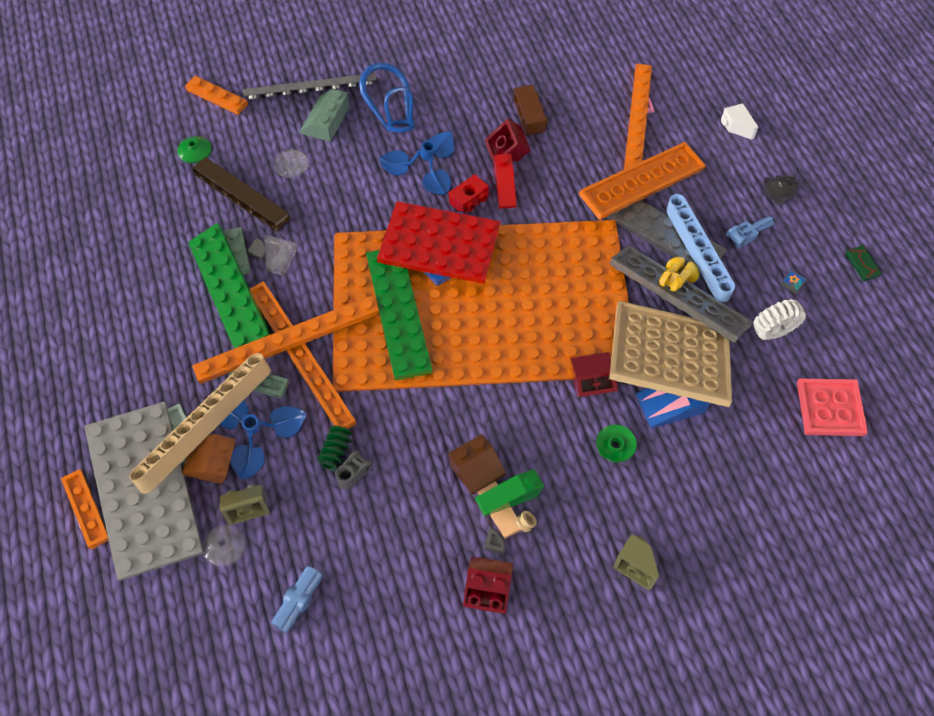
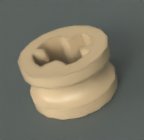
[516,511,537,532]

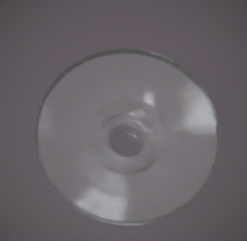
[274,150,308,178]
[203,525,245,567]

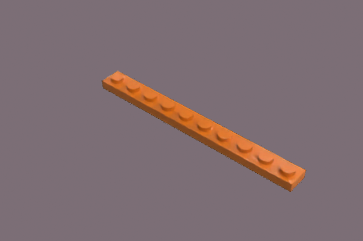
[624,64,652,169]
[250,281,356,429]
[192,295,380,384]

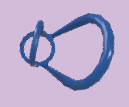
[359,63,415,132]

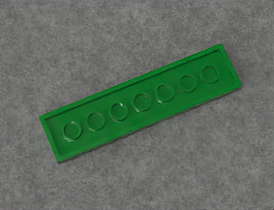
[188,223,271,349]
[366,250,433,381]

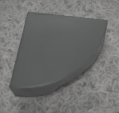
[247,238,266,261]
[484,528,505,555]

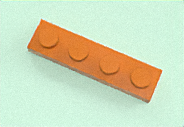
[185,76,248,115]
[61,469,109,550]

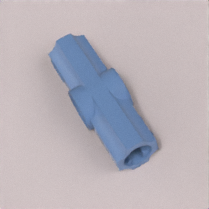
[271,566,323,634]

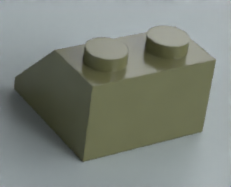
[220,484,270,526]
[613,534,659,591]

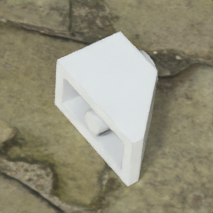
[721,103,758,139]

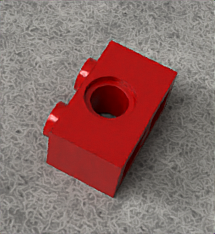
[449,174,489,214]

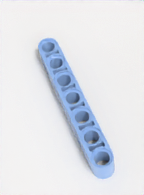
[666,194,735,302]

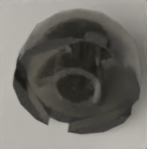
[763,175,800,204]

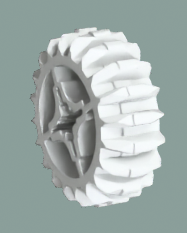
[753,299,806,340]

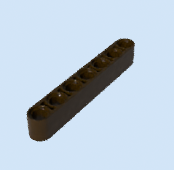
[192,157,291,232]

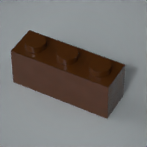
[513,84,548,136]

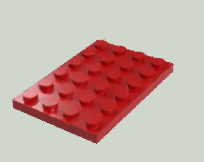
[377,201,501,284]

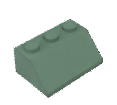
[300,89,350,142]

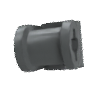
[336,450,373,490]

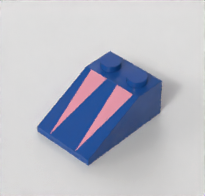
[636,388,710,428]

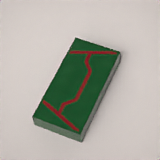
[845,245,882,282]

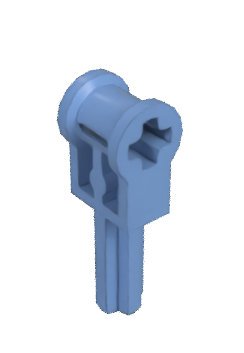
[726,216,774,249]

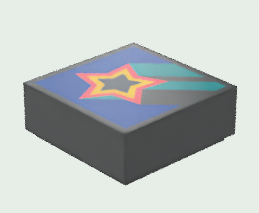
[780,270,807,294]

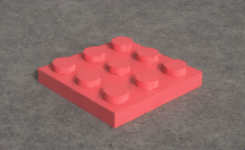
[797,379,868,436]

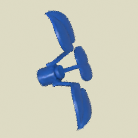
[379,132,454,195]
[220,400,306,480]

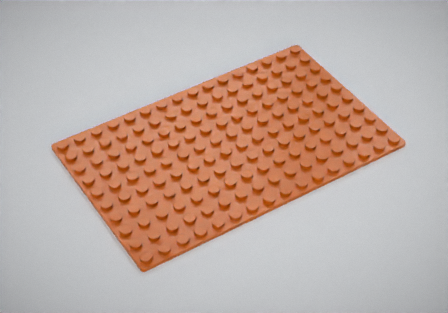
[333,220,629,392]

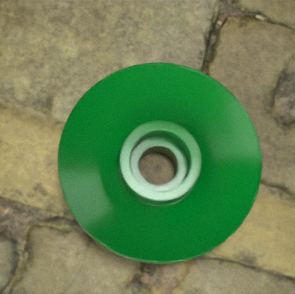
[177,136,212,163]
[596,425,637,462]

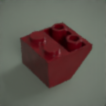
[570,352,618,397]
[463,556,513,614]

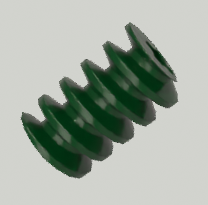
[317,426,353,472]

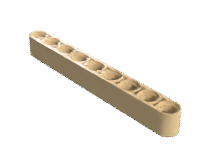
[129,353,271,494]

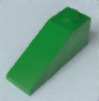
[475,469,544,516]

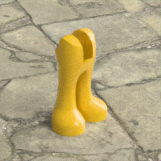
[659,257,700,291]

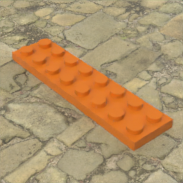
[579,142,706,220]

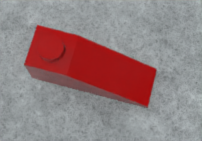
[494,154,516,209]

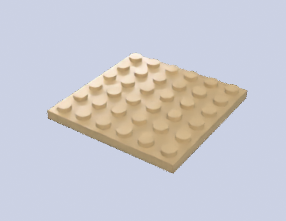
[609,301,732,407]

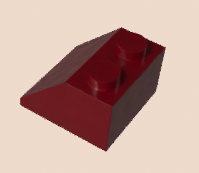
[484,119,531,163]

